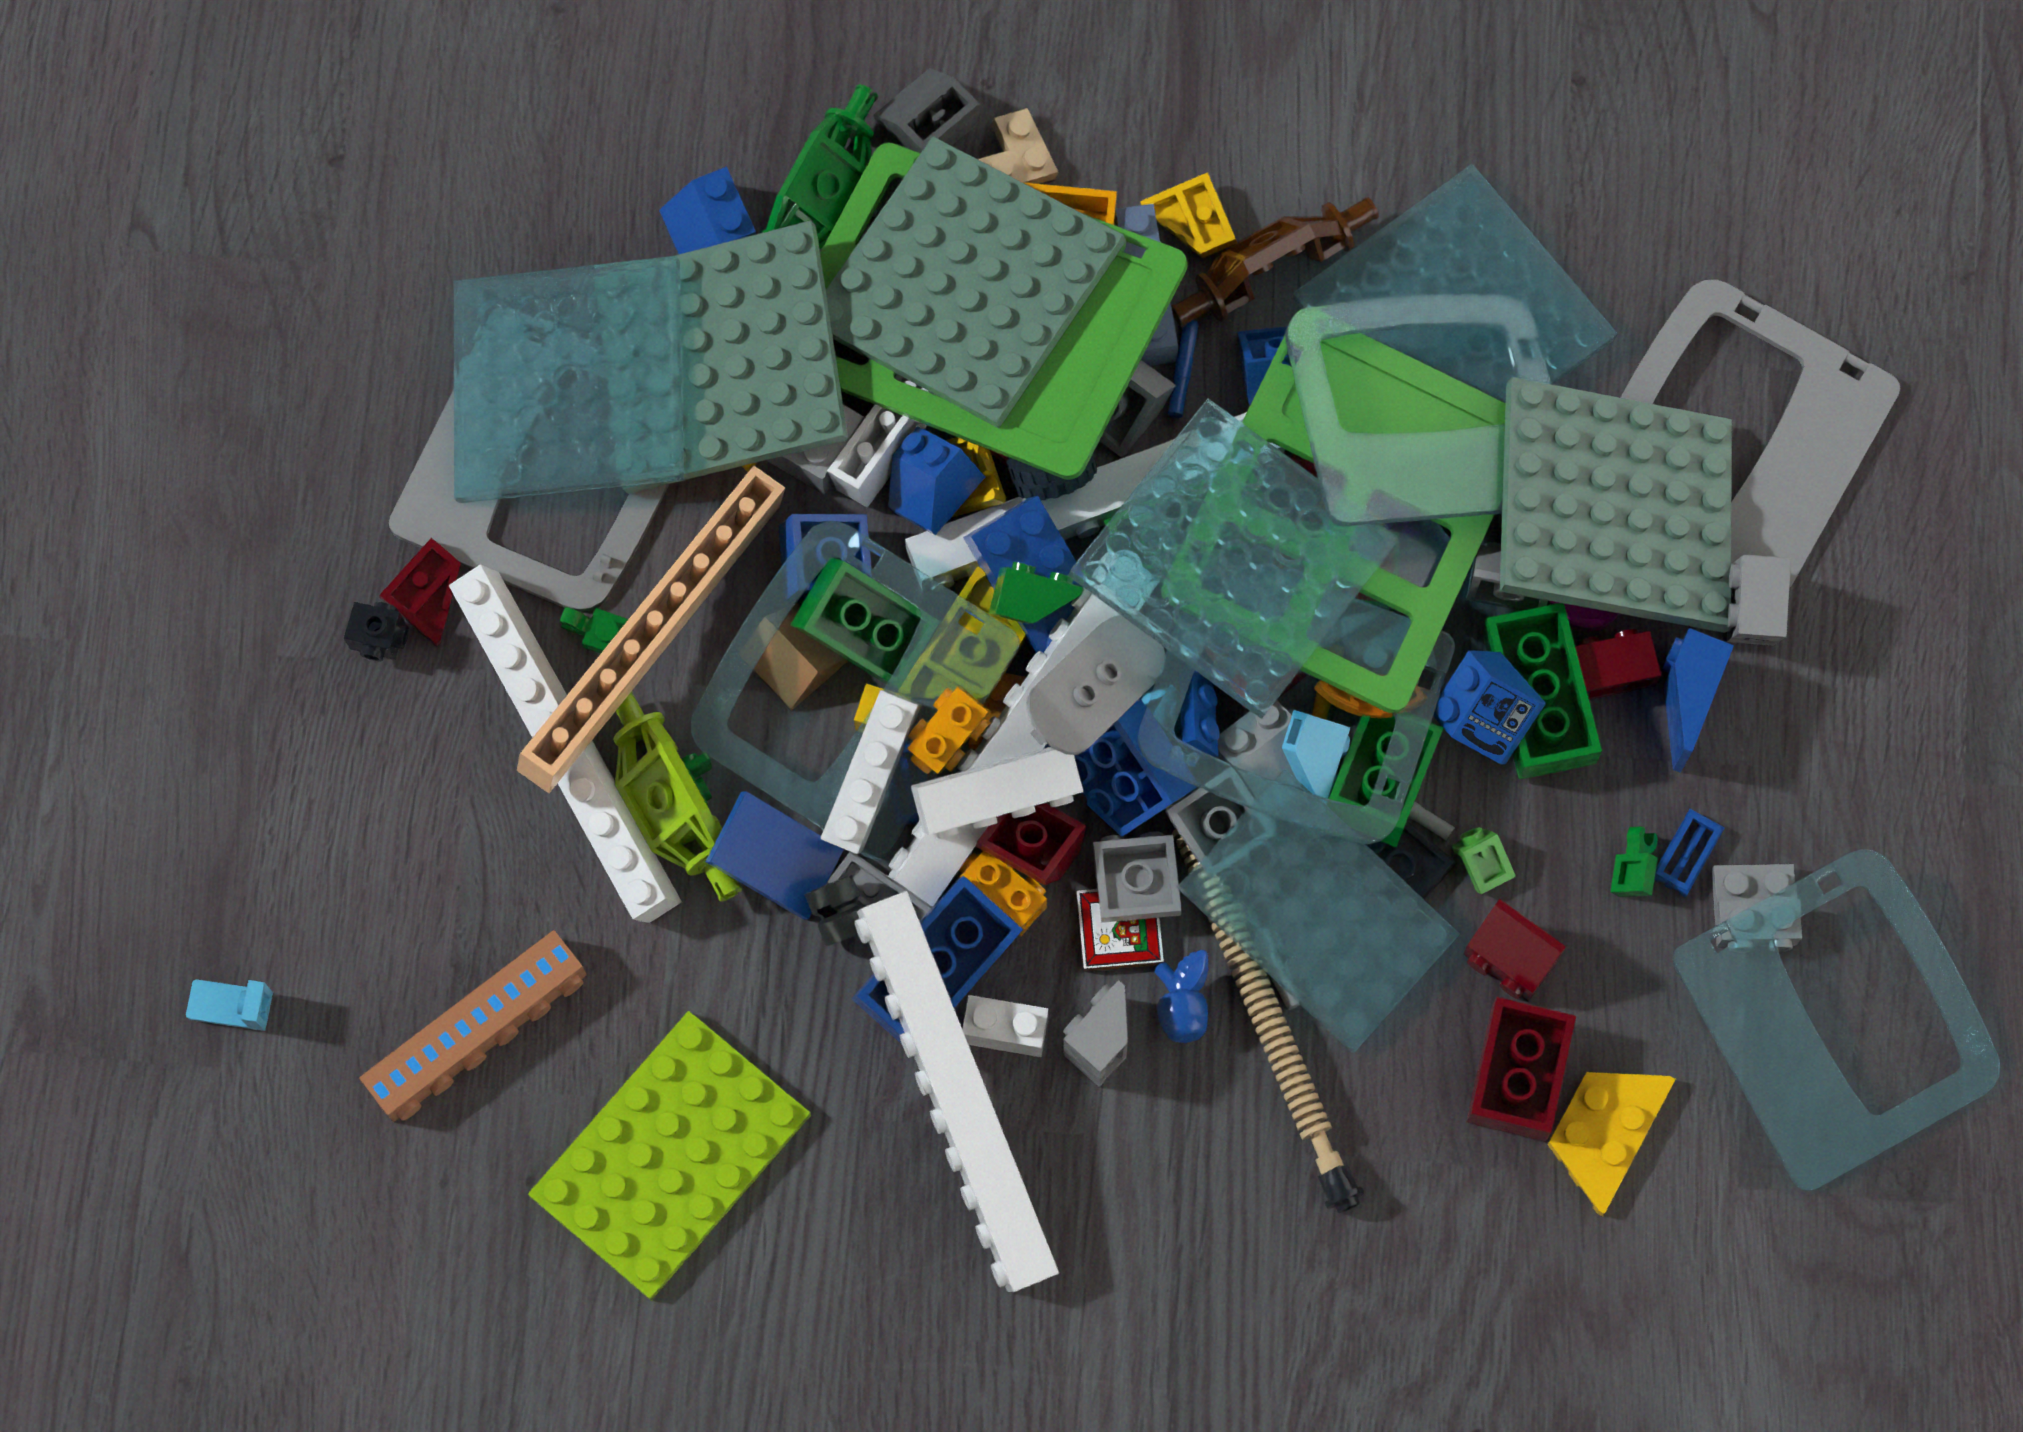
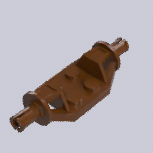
[1171,197,1379,328]

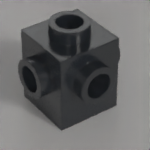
[344,602,409,662]

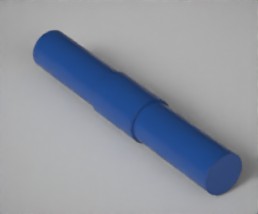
[1168,321,1199,418]

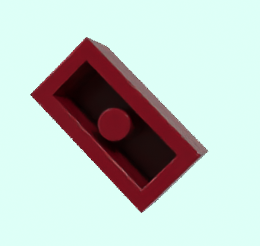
[1575,629,1661,700]

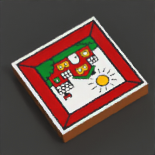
[1076,889,1164,971]

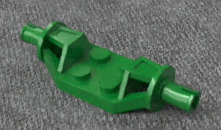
[759,84,878,250]

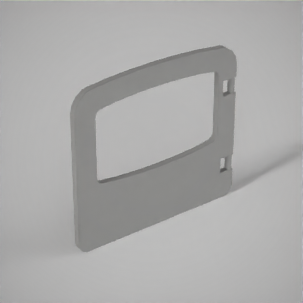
[1620,280,1900,588]
[389,308,669,612]

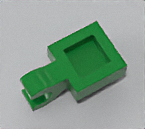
[560,607,629,654]
[1610,826,1658,897]

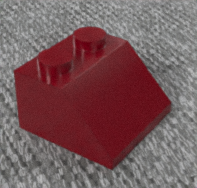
[976,803,1086,885]
[1463,899,1566,1002]

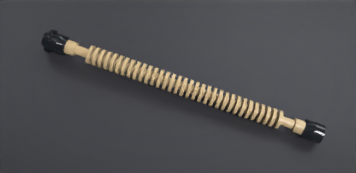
[1165,796,1364,1213]

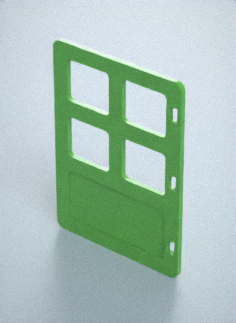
[820,143,1188,480]
[1160,308,1506,713]

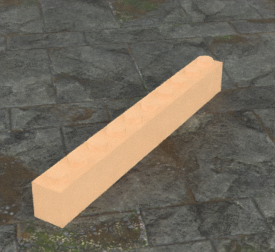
[517,466,785,793]

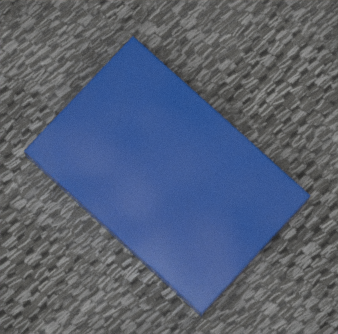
[706,791,844,919]

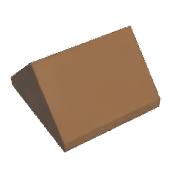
[739,603,848,711]

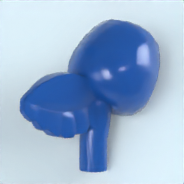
[1155,950,1208,1043]

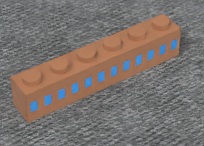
[359,930,587,1123]

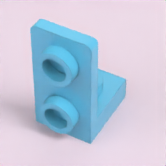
[186,980,273,1031]

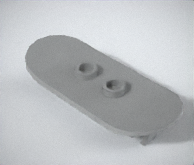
[1027,615,1166,755]

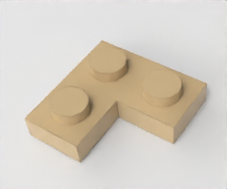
[978,108,1058,184]

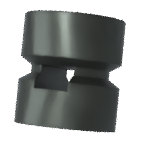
[804,875,865,946]

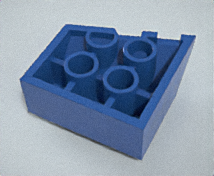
[1043,698,1198,837]

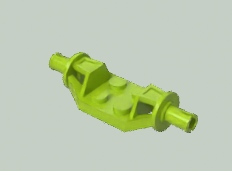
[613,691,742,902]

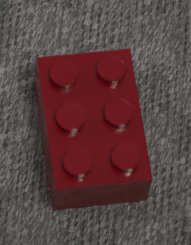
[1466,997,1576,1142]

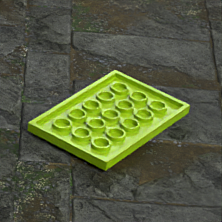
[528,1011,811,1301]

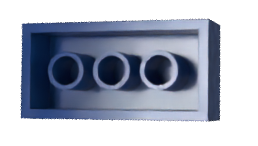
[963,496,1091,656]
[851,876,1023,1044]

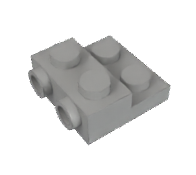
[1093,832,1181,923]
[1711,864,1802,953]

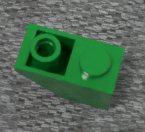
[989,562,1083,624]

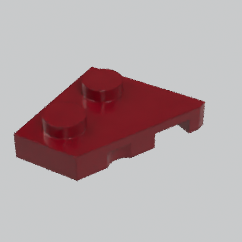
[379,537,461,646]

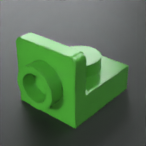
[1452,827,1516,894]

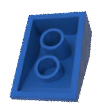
[1661,628,1734,773]

